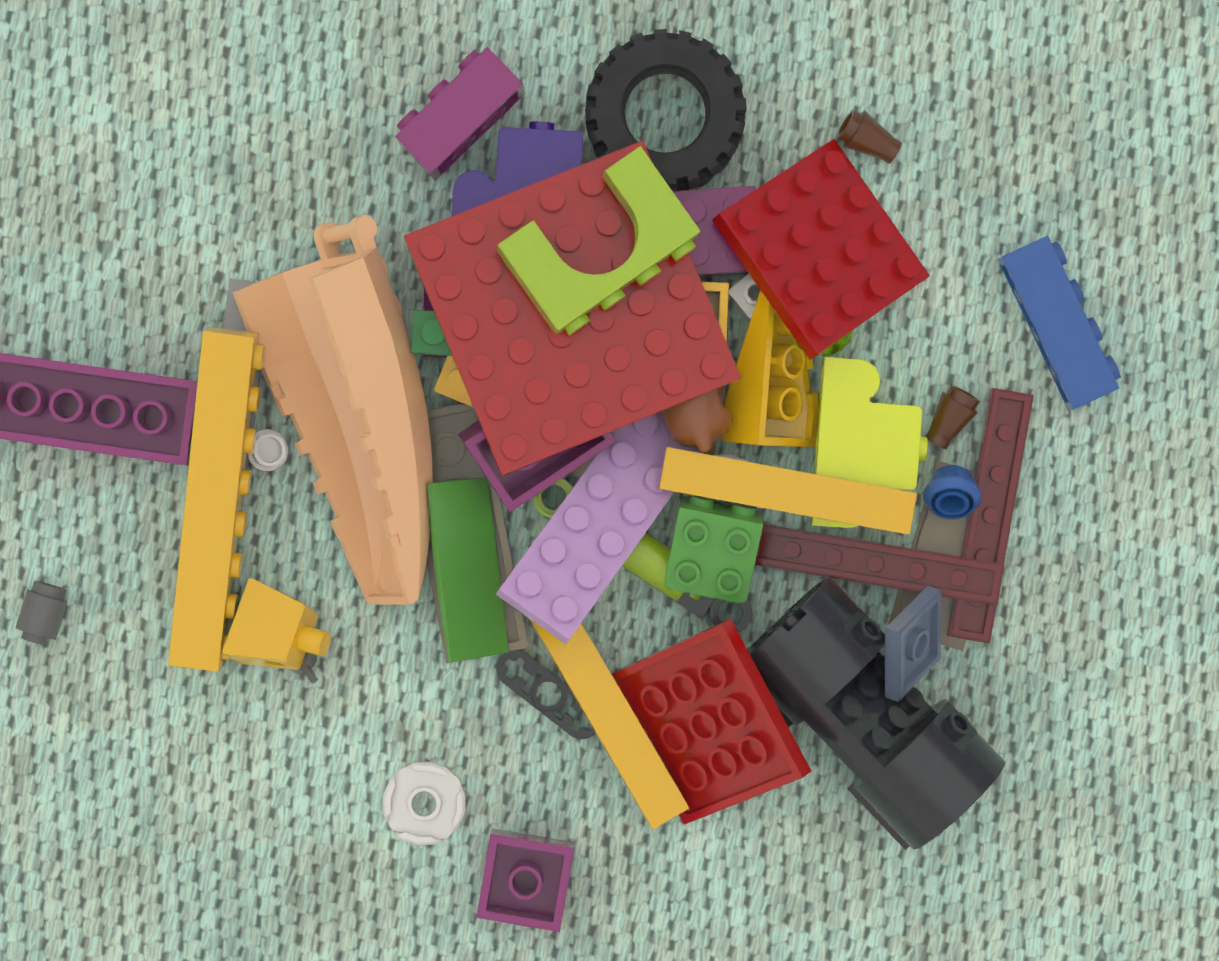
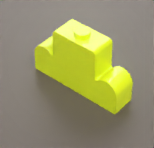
[810,357,928,528]

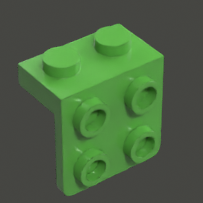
[664,495,764,603]

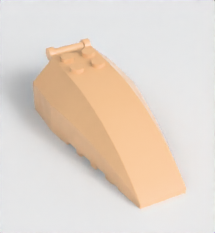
[232,215,433,605]

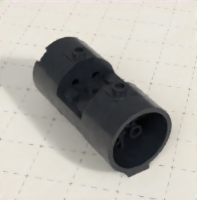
[747,576,1006,850]

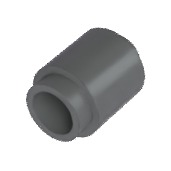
[15,580,68,645]

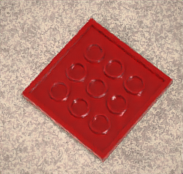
[712,139,930,360]
[611,618,811,825]

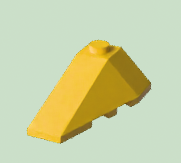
[722,290,819,447]

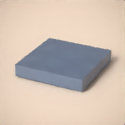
[885,586,942,702]

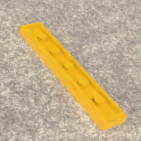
[658,447,917,535]
[529,619,689,830]

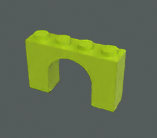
[496,146,701,336]

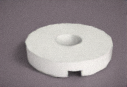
[383,761,466,845]

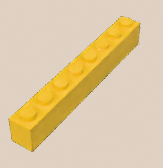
[168,327,265,672]

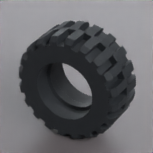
[585,29,747,191]

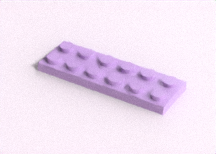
[496,412,703,644]

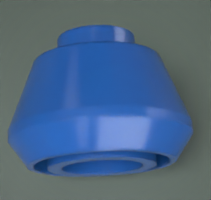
[923,465,981,519]

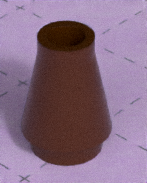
[836,109,902,164]
[925,384,980,450]

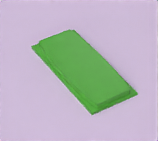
[427,477,509,663]

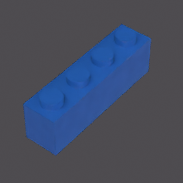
[997,235,1121,411]

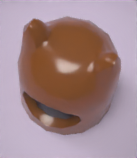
[661,387,733,455]

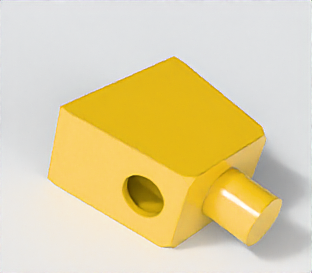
[222,578,331,670]

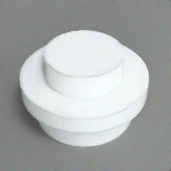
[247,429,288,471]

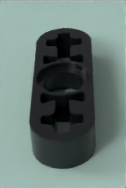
[497,649,595,739]

